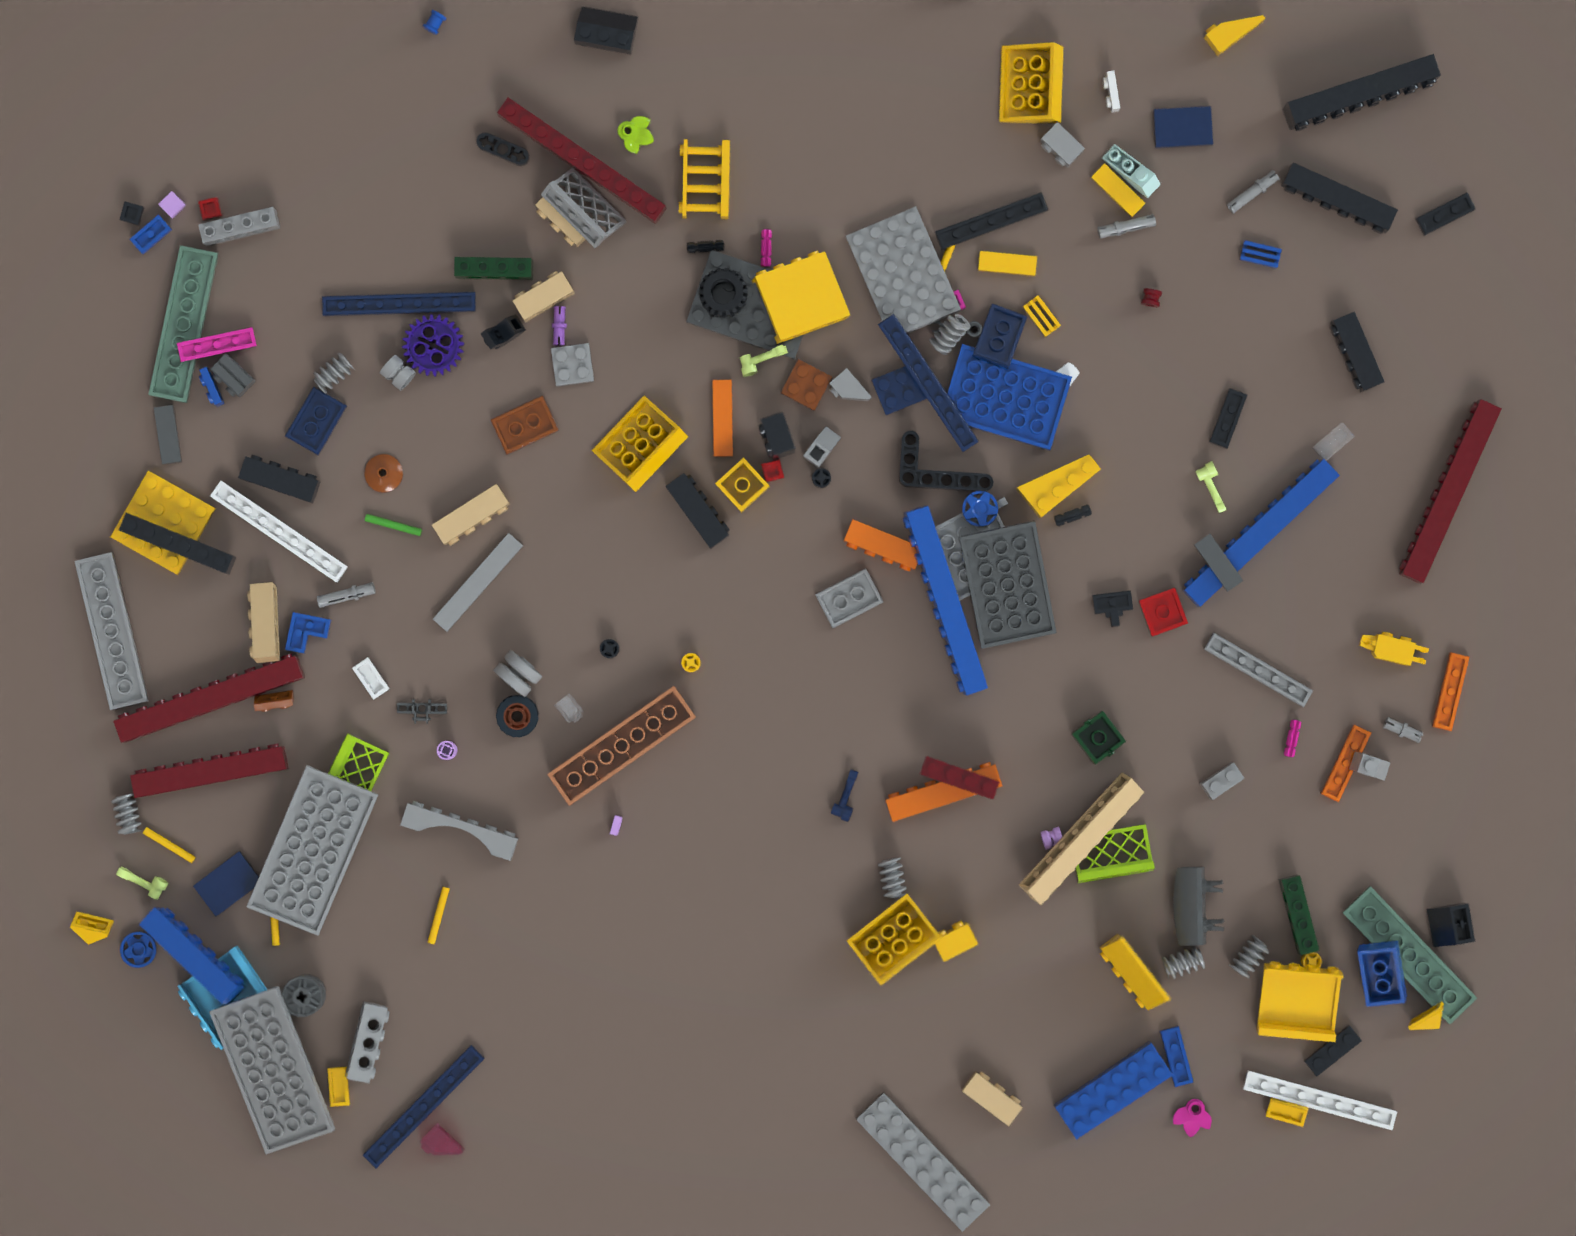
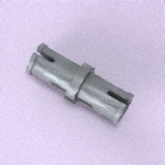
[1383,717,1424,743]

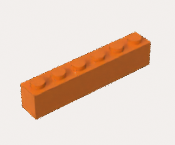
[885,762,1002,822]

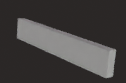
[433,533,523,632]
[1204,633,1313,707]

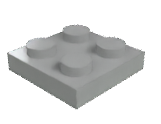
[551,343,594,387]

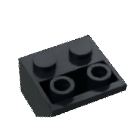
[1426,903,1475,947]

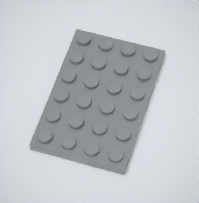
[846,207,961,333]

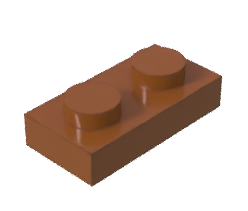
[254,690,294,712]

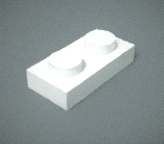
[1103,71,1120,112]

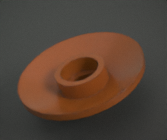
[364,454,403,493]

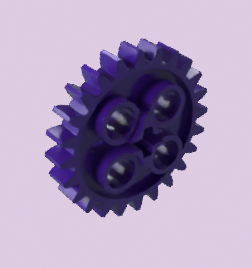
[402,314,465,377]

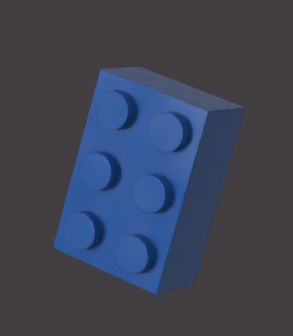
[1357,941,1407,1007]

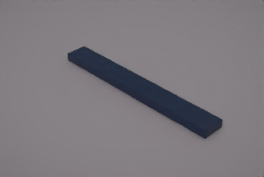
[322,292,476,316]
[878,314,979,452]
[363,1045,485,1168]

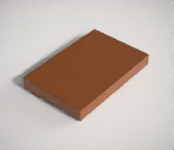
[491,395,559,455]

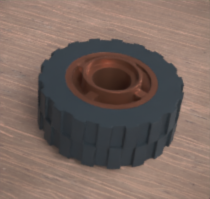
[496,695,539,737]

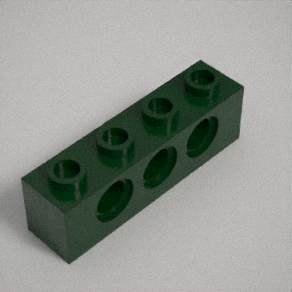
[454,257,533,280]
[1278,875,1319,955]

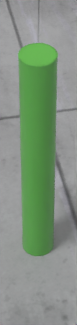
[365,514,422,536]

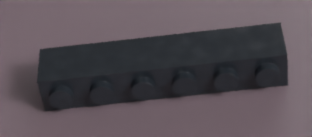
[1281,162,1398,234]
[119,513,236,575]

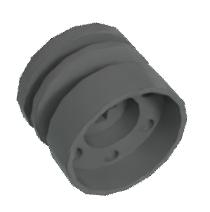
[282,974,326,1017]

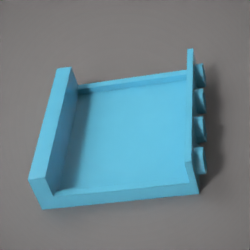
[177,946,268,1050]

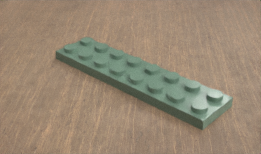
[148,245,219,403]
[1342,886,1477,1025]

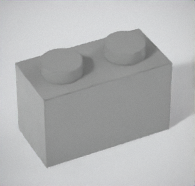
[1040,122,1085,168]
[1200,762,1245,800]

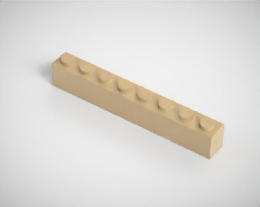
[1019,773,1144,905]

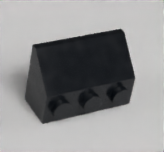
[574,7,638,55]

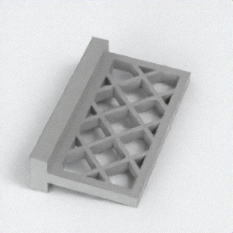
[541,167,626,248]

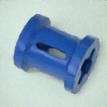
[422,10,447,35]

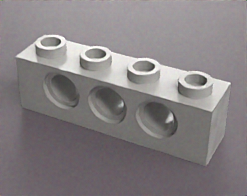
[198,207,280,246]
[345,1001,390,1083]

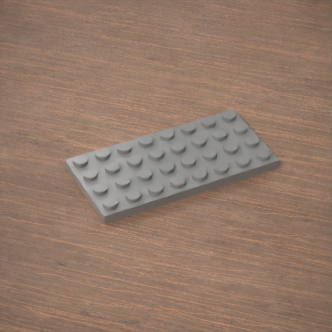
[246,765,378,936]
[209,986,335,1154]

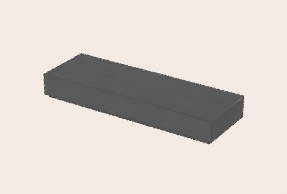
[154,405,182,465]
[1194,534,1243,592]

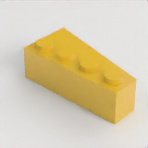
[1016,454,1101,518]

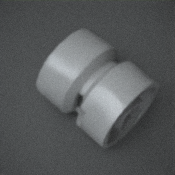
[380,355,416,391]

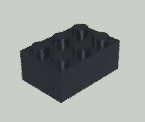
[759,412,795,460]

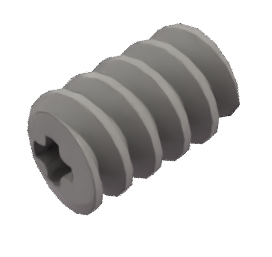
[929,314,970,355]
[313,353,355,394]
[111,793,143,835]
[878,857,907,899]
[1228,935,1269,978]
[1162,947,1205,979]

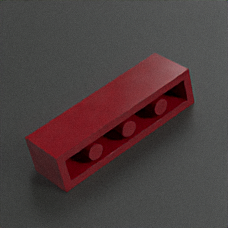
[919,756,1000,800]

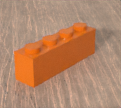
[844,519,917,572]

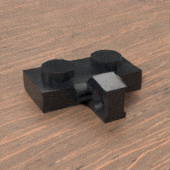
[1092,590,1133,627]

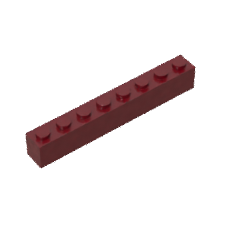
[130,743,289,798]

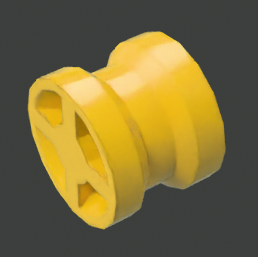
[681,653,701,672]
[1301,952,1322,967]

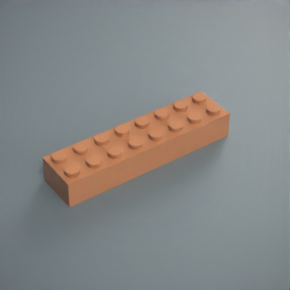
[547,686,696,806]

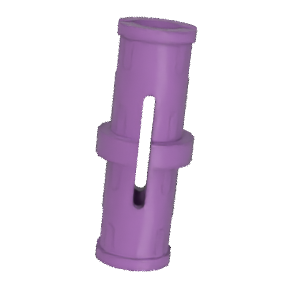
[552,306,567,346]

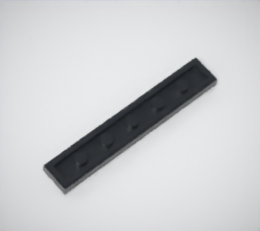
[935,192,1048,250]

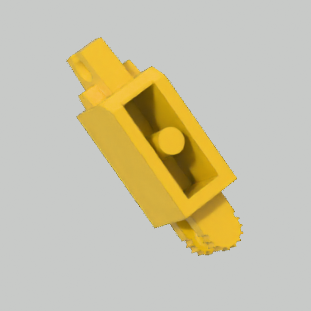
[1359,632,1429,666]

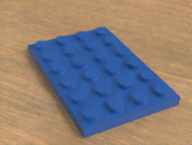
[947,344,1072,450]

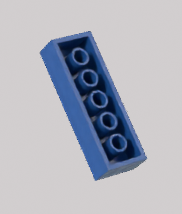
[139,907,246,1004]
[1054,1041,1173,1140]

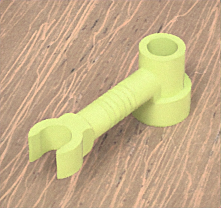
[739,345,788,377]
[1195,461,1226,513]
[116,866,169,900]

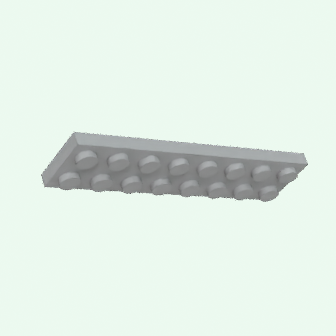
[74,552,149,710]
[856,1092,990,1232]

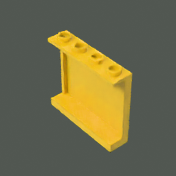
[752,251,850,344]
[1256,961,1344,1042]

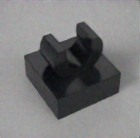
[119,201,144,226]

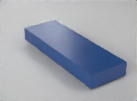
[1160,1026,1193,1087]

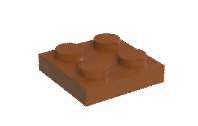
[781,359,832,411]

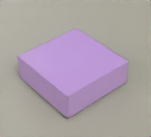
[158,191,186,219]
[610,815,623,836]

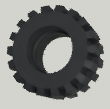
[699,268,747,318]

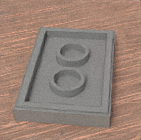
[815,568,883,629]

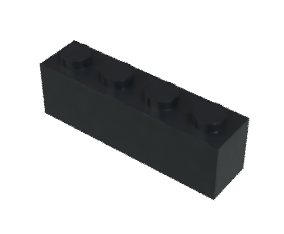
[1330,311,1385,393]
[238,455,321,503]
[666,473,730,549]

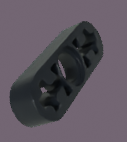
[476,133,529,166]

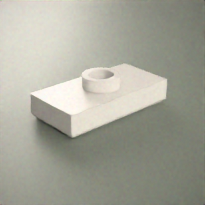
[352,657,390,700]

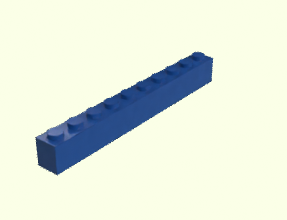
[1183,459,1340,607]
[902,505,988,696]

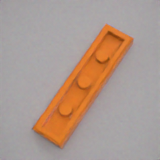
[712,380,733,457]
[1432,652,1470,731]
[1320,725,1371,802]

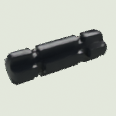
[687,240,724,253]
[1054,505,1092,526]

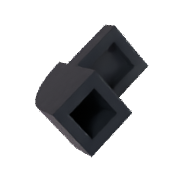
[480,314,526,350]

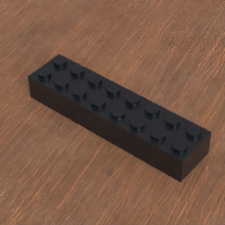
[1283,54,1441,131]

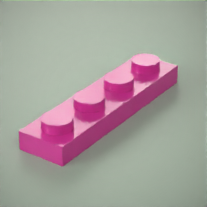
[176,327,257,362]

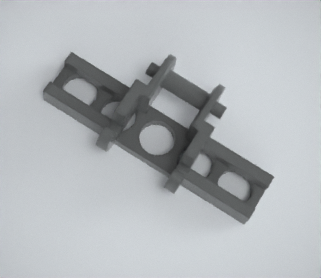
[397,699,447,724]

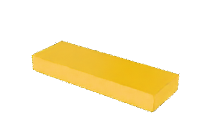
[1091,163,1146,218]
[978,251,1037,276]

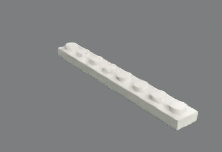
[210,481,348,583]
[1242,1070,1397,1130]

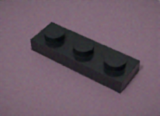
[1304,1025,1362,1077]

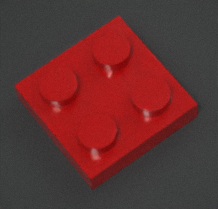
[1138,588,1188,637]

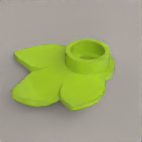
[617,116,654,154]

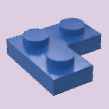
[285,612,331,654]

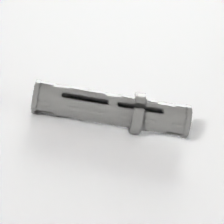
[1226,170,1280,214]
[1097,214,1156,239]
[317,582,376,608]

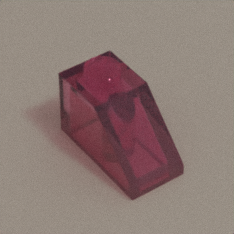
[420,1123,465,1155]

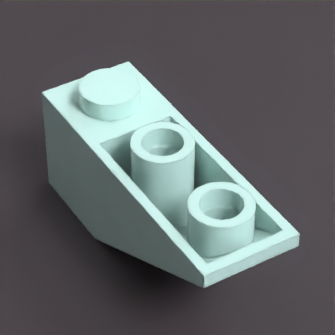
[1102,144,1160,198]

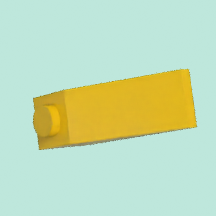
[1204,15,1265,56]

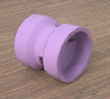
[437,741,458,760]
[1040,827,1062,850]

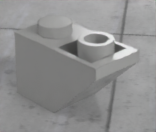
[803,427,841,468]

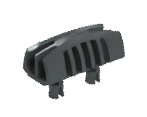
[1173,867,1224,946]

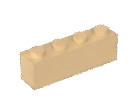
[432,484,510,546]
[247,582,280,663]

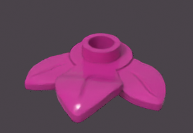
[1173,1099,1212,1137]

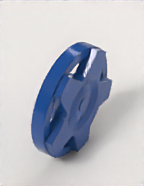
[962,491,998,527]
[120,932,157,968]

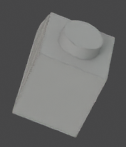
[829,368,872,401]
[1349,751,1390,781]

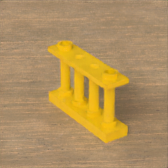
[679,139,730,219]

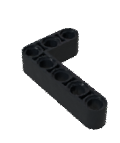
[899,431,994,492]

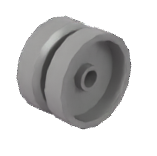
[493,650,543,697]

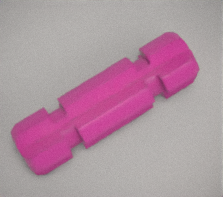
[761,229,772,267]
[1284,720,1301,757]

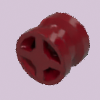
[1141,288,1162,308]

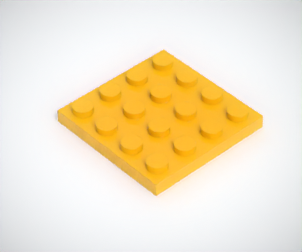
[110,471,216,575]

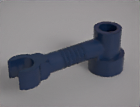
[831,770,859,822]

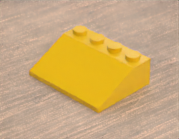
[999,42,1063,124]
[592,396,688,492]
[847,894,941,986]
[1099,934,1170,1010]

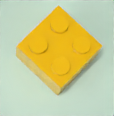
[715,457,770,513]
[935,920,978,962]

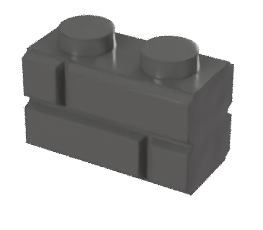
[210,353,256,397]

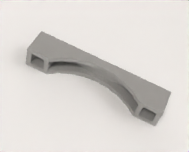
[400,801,519,861]

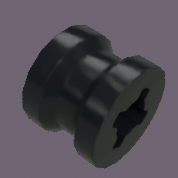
[812,468,831,488]
[600,639,619,658]

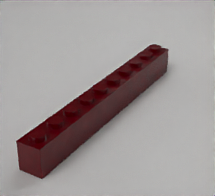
[497,97,666,224]
[1399,399,1502,584]
[113,654,305,743]

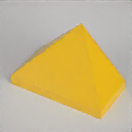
[70,911,114,945]
[1408,1001,1444,1030]

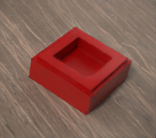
[198,197,222,221]
[761,459,784,482]

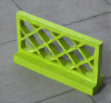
[328,733,389,791]
[1075,824,1155,883]

